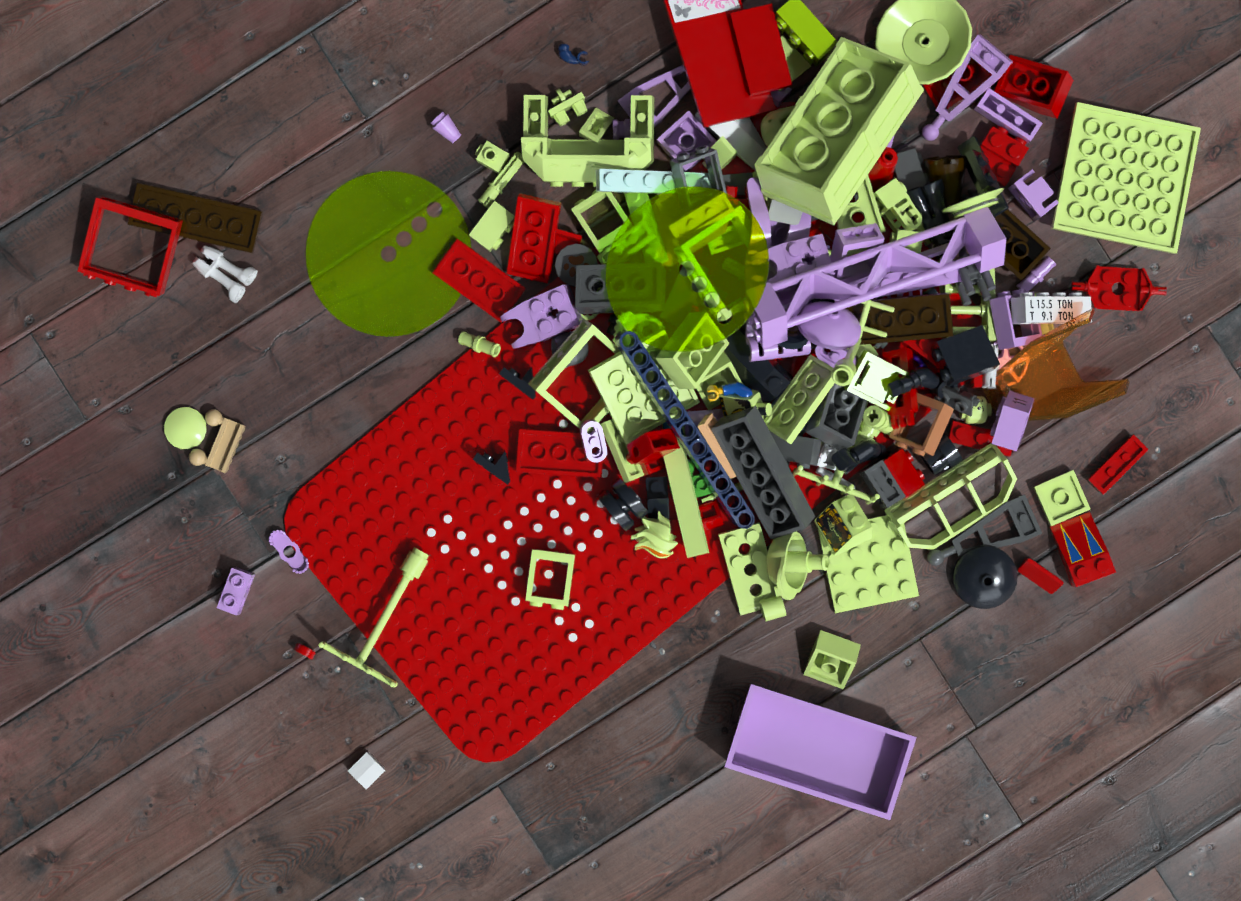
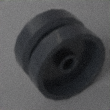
[596,477,649,531]

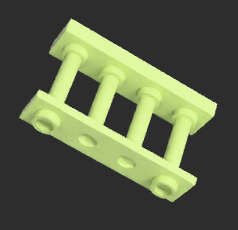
[937,256,997,344]

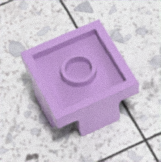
[1008,169,1059,221]

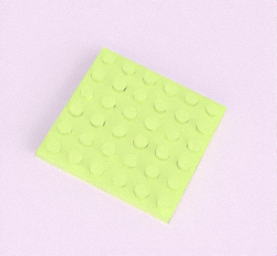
[1051,102,1201,254]

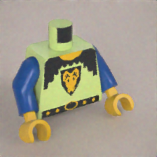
[707,382,772,420]

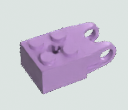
[750,234,835,292]
[500,284,583,349]

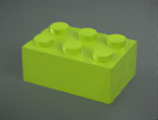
[775,0,837,67]

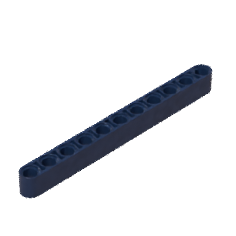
[615,330,755,529]

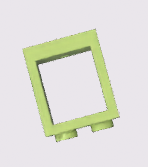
[571,190,633,254]
[525,549,575,610]

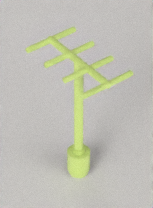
[831,300,895,386]
[792,365,880,504]
[318,547,429,687]

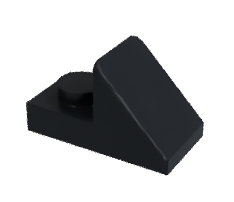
[499,366,536,400]
[473,451,511,485]
[646,477,669,519]

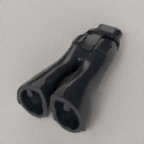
[906,178,953,256]

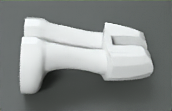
[192,245,258,303]

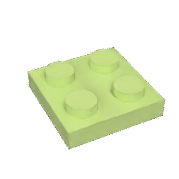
[1033,470,1090,526]

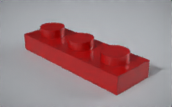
[948,421,1012,457]
[1087,434,1149,495]

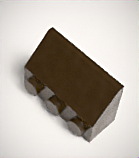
[995,209,1051,280]

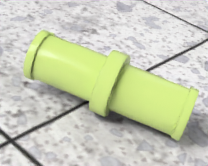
[458,331,501,357]

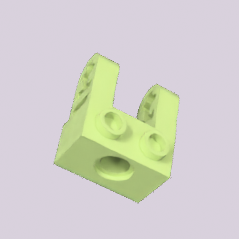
[874,178,922,232]

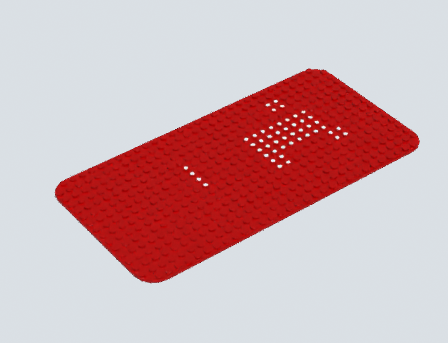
[284,102,982,763]

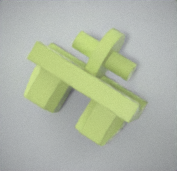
[548,88,587,127]

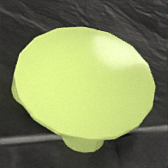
[164,407,206,449]

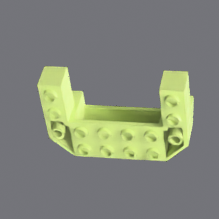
[521,95,654,187]

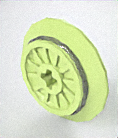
[941,188,1004,219]

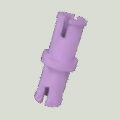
[1016,256,1056,293]

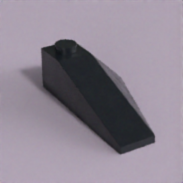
[720,319,793,403]

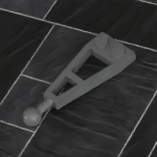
[927,494,1042,566]

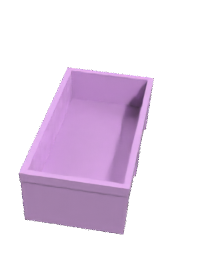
[725,684,917,820]

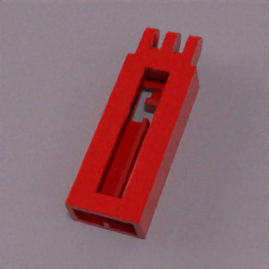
[882,347,918,429]

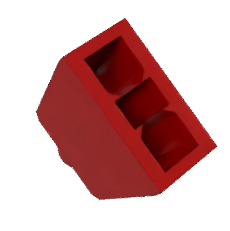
[626,428,680,465]

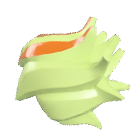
[631,511,678,558]

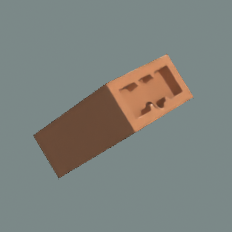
[889,393,954,457]

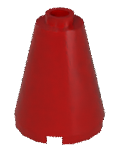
[868,147,898,193]

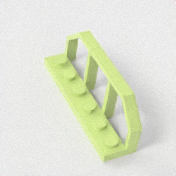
[884,443,1017,550]

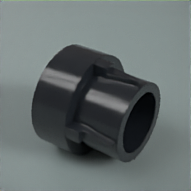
[920,433,963,476]

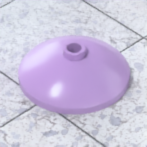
[797,301,861,350]

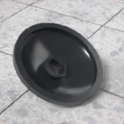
[953,546,1018,609]

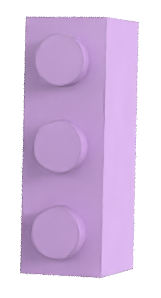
[974,88,1043,144]

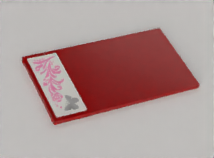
[663,0,776,128]

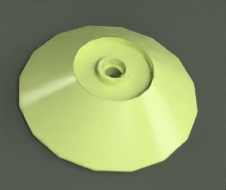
[875,0,972,84]

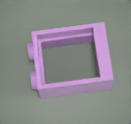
[830,223,884,280]
[989,289,1043,350]

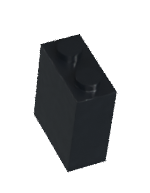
[931,325,1000,387]

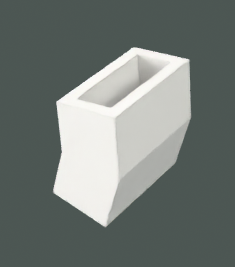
[348,752,385,789]

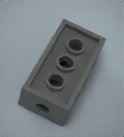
[575,262,666,314]

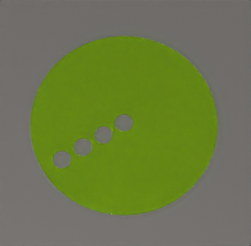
[306,171,471,337]
[606,186,769,352]

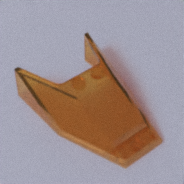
[982,308,1130,421]

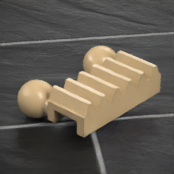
[189,409,245,473]

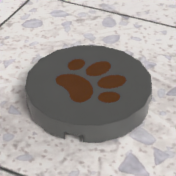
[555,244,598,287]

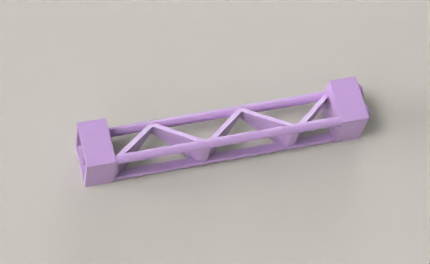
[743,207,1006,349]

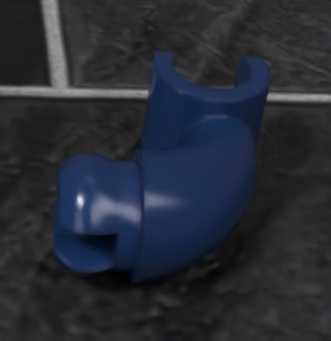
[558,44,589,66]

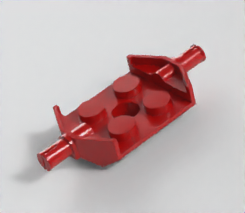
[1071,265,1167,311]

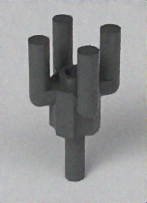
[955,246,996,306]

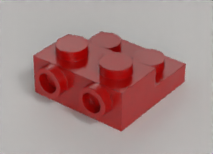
[980,126,1029,187]

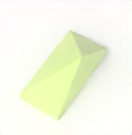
[579,108,614,143]

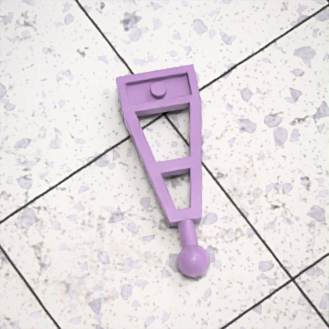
[922,34,1013,141]
[618,65,691,127]

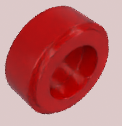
[293,643,316,660]

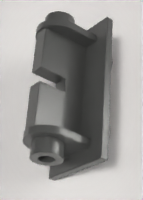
[934,385,979,417]

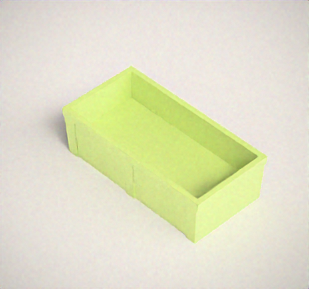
[754,37,924,225]

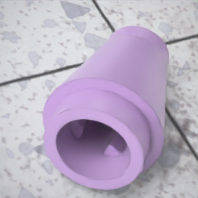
[431,112,461,144]

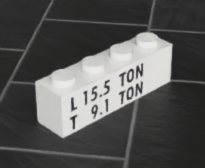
[1011,292,1092,324]

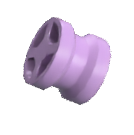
[613,119,630,140]

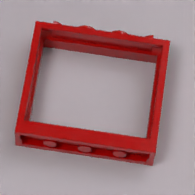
[78,196,183,297]

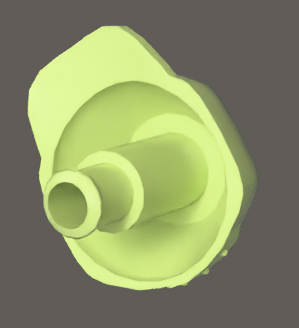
[767,531,829,600]

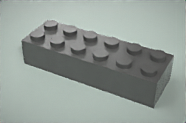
[711,405,815,539]

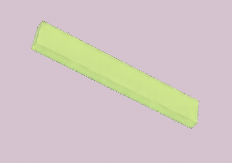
[663,437,709,558]

